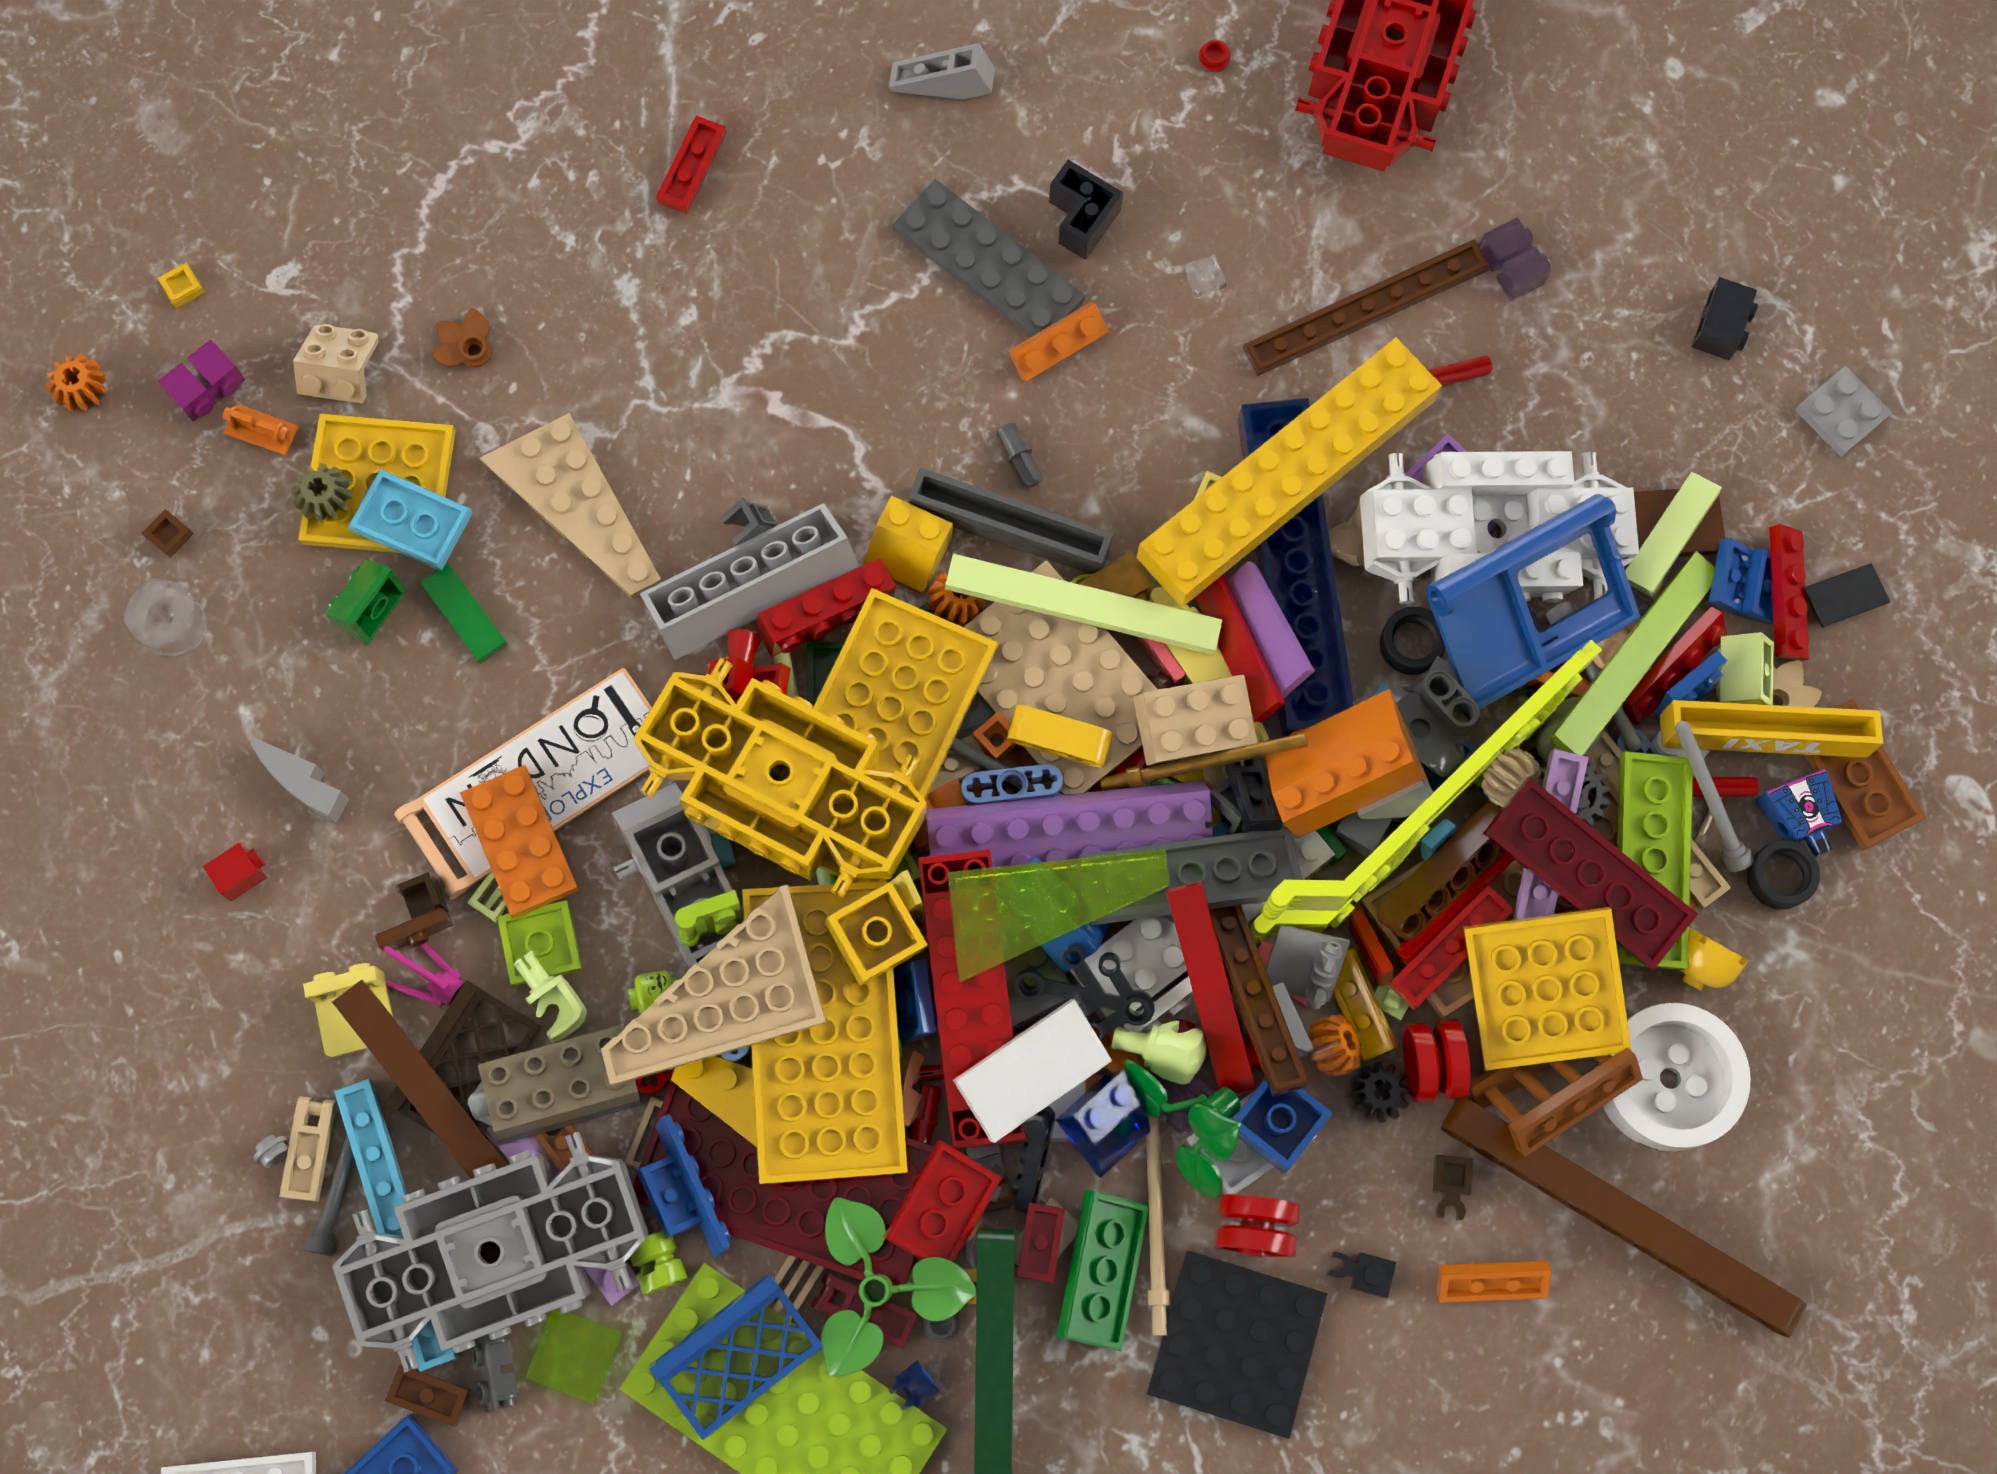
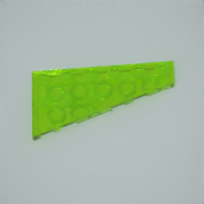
[947,849,1170,982]

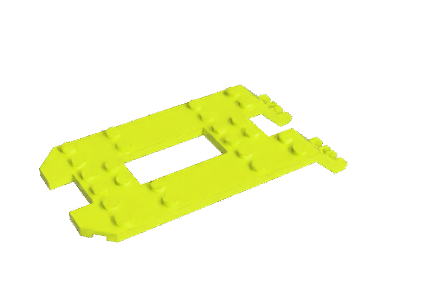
[1250,640,1602,945]

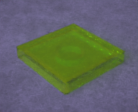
[525,1308,623,1404]

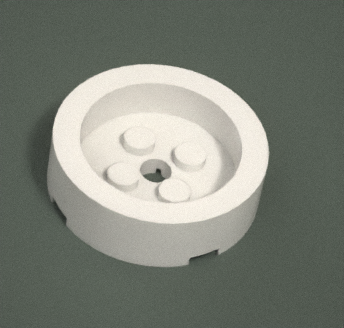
[1596,1003,1751,1151]

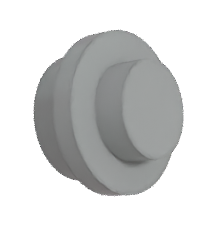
[253,1135,288,1168]

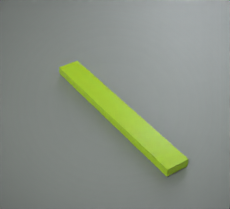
[1549,551,1715,756]

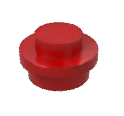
[1198,40,1231,72]

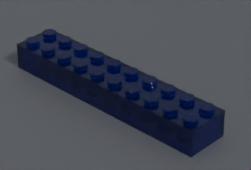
[1237,398,1354,737]

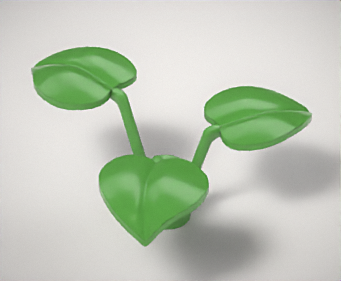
[821,1197,976,1376]

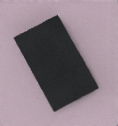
[1804,563,1890,627]

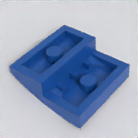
[1709,538,1774,624]

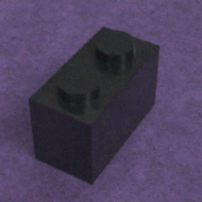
[1691,277,1758,360]

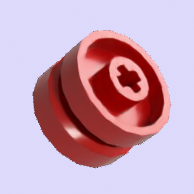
[1402,1019,1471,1103]
[1215,1194,1300,1258]

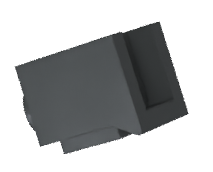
[720,497,777,545]

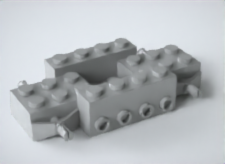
[332,1131,649,1372]

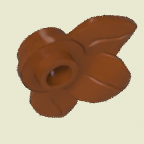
[431,308,492,368]

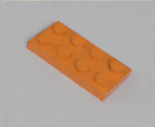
[460,765,579,919]

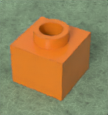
[973,711,1017,761]

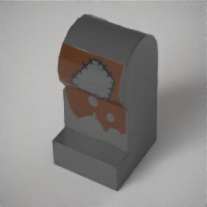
[965,1143,1013,1213]

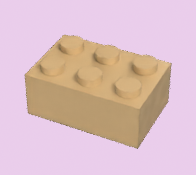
[1133,675,1258,766]

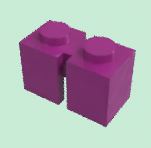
[158,339,245,421]

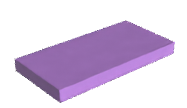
[1227,562,1315,699]

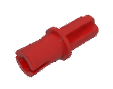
[909,1084,941,1145]

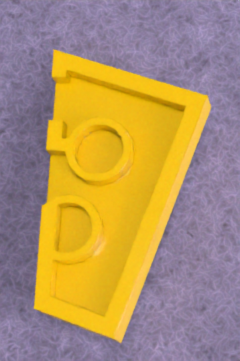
[671,1056,757,1147]

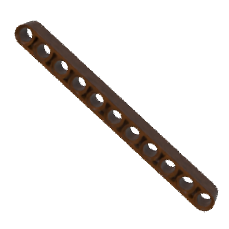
[1440,1098,1807,1338]

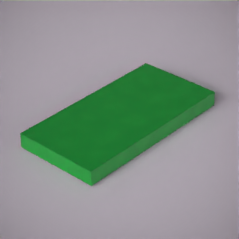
[1056,1189,1149,1352]

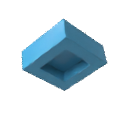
[1421,818,1456,860]

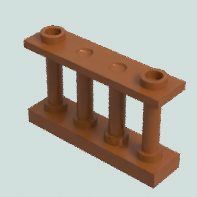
[1469,1048,1643,1157]

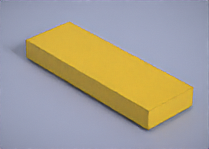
[1333,949,1398,1062]

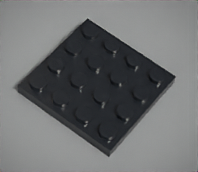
[1146,1250,1328,1439]

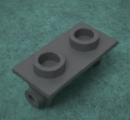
[472,1335,519,1412]

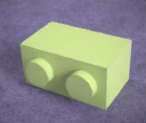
[1716,632,1774,705]

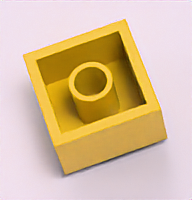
[824,881,927,986]

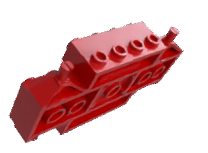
[1295,0,1477,172]

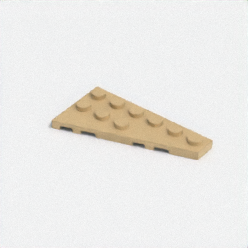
[479,413,662,599]

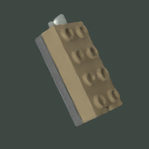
[468,1025,641,1145]

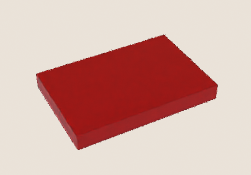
[883,1140,1002,1263]

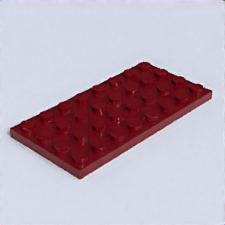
[633,1069,934,1294]

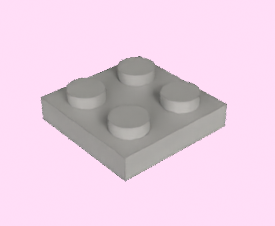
[1795,366,1892,457]

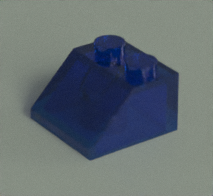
[1055,1070,1151,1177]

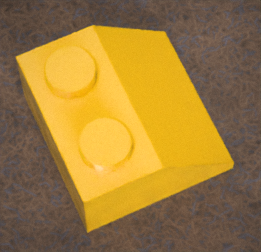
[862,495,953,594]

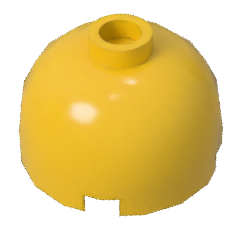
[1680,928,1748,991]

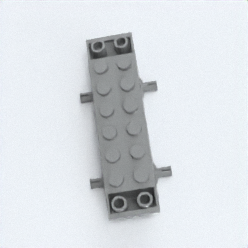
[612,783,751,1062]

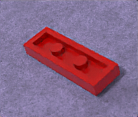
[656,115,727,214]

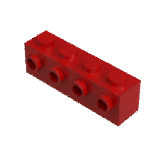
[755,558,896,657]

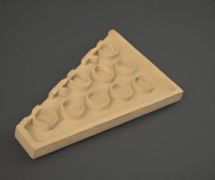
[601,885,826,1086]

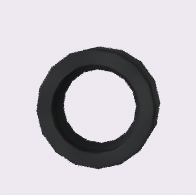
[1380,607,1446,675]
[1747,840,1820,909]

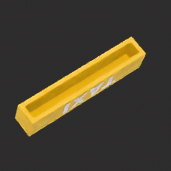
[1660,700,1884,758]

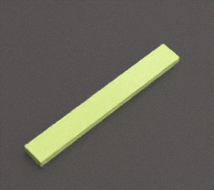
[945,554,1222,655]

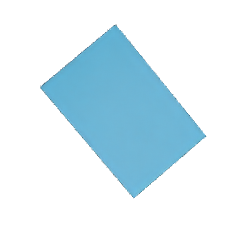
[348,469,473,571]

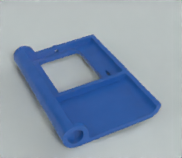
[1426,494,1641,710]

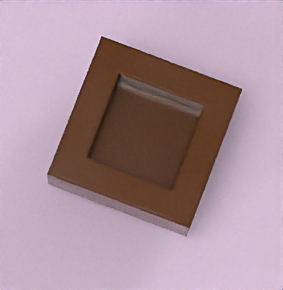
[141,509,194,558]

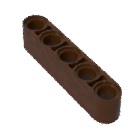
[1377,802,1505,940]

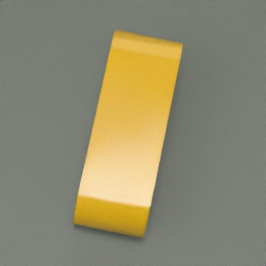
[1006,705,1114,768]

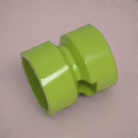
[630,1231,688,1296]

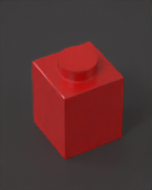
[202,843,267,901]

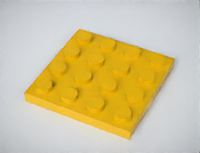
[298,414,456,553]
[1464,907,1632,1071]

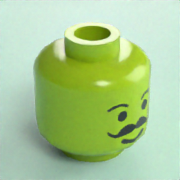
[628,970,678,1015]

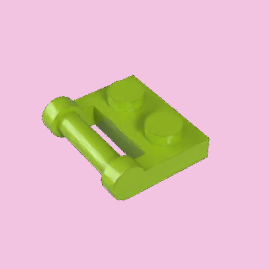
[675,890,743,947]

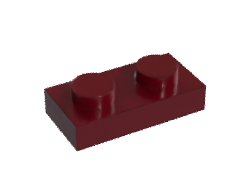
[1017,1202,1065,1284]

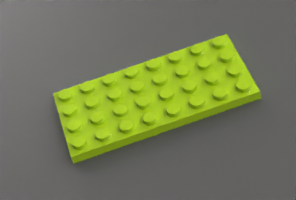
[619,1263,948,1474]

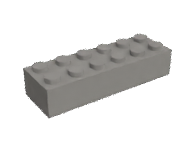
[640,503,859,660]

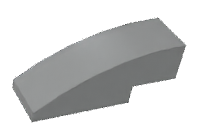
[250,738,349,824]

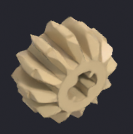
[1481,748,1542,807]

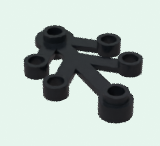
[1015,944,1155,1041]

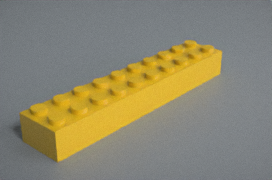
[1136,337,1442,608]

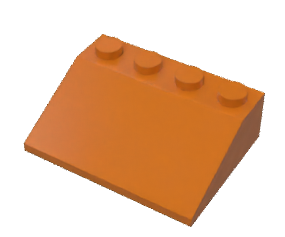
[1265,689,1427,839]

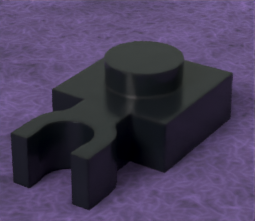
[1327,1251,1396,1299]

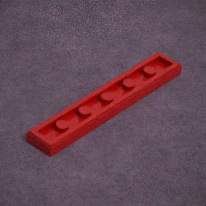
[1195,574,1285,723]
[1166,881,1256,1094]

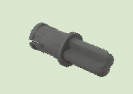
[996,423,1043,487]

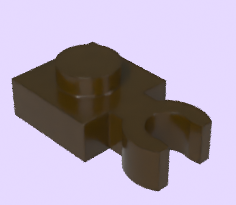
[1432,1154,1473,1221]

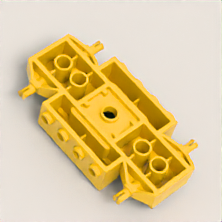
[633,658,927,898]

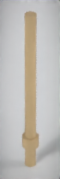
[1145,1114,1170,1336]

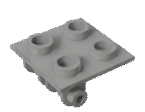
[1266,924,1350,1009]

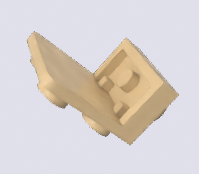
[293,324,379,404]

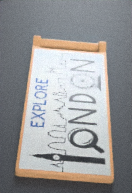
[394,668,652,900]

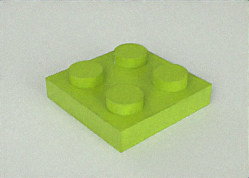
[497,900,583,987]

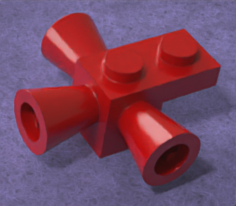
[692,629,791,704]

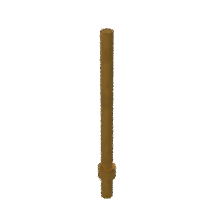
[1100,733,1308,791]

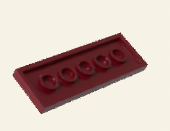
[1483,777,1698,970]

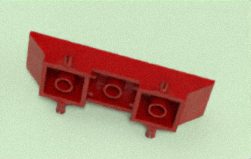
[915,849,1026,1149]

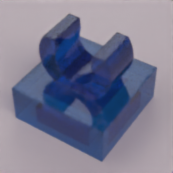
[889,1360,939,1411]

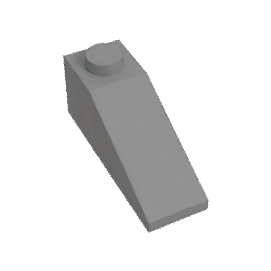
[889,43,995,100]

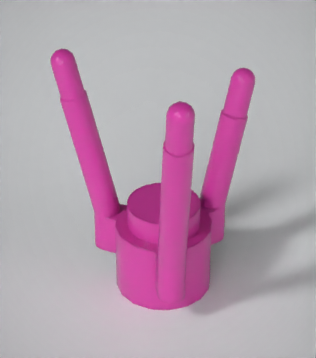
[384,943,465,1008]

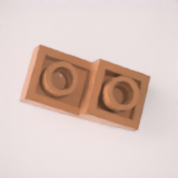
[900,1050,925,1128]

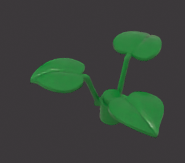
[1123,1058,1241,1199]

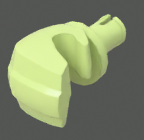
[513,951,587,1044]
[1112,1021,1207,1084]

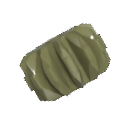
[291,463,352,523]

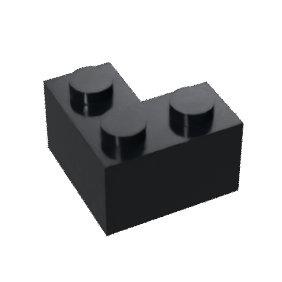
[1049,159,1123,260]

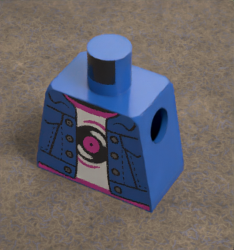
[1755,768,1841,857]

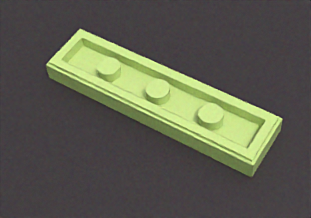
[1625,472,1722,597]

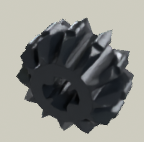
[1348,1061,1411,1123]

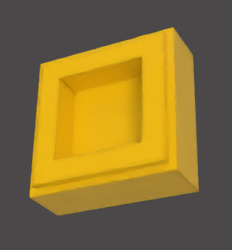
[157,262,205,309]

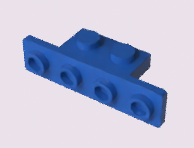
[637,1114,730,1258]

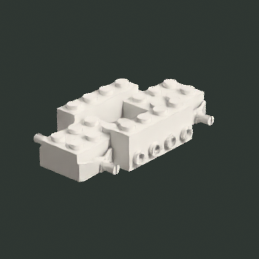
[1360,451,1639,604]

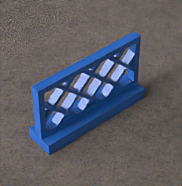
[649,1273,823,1440]

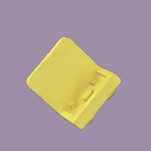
[303,963,393,1058]

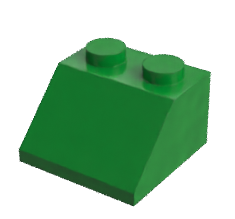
[325,559,407,645]

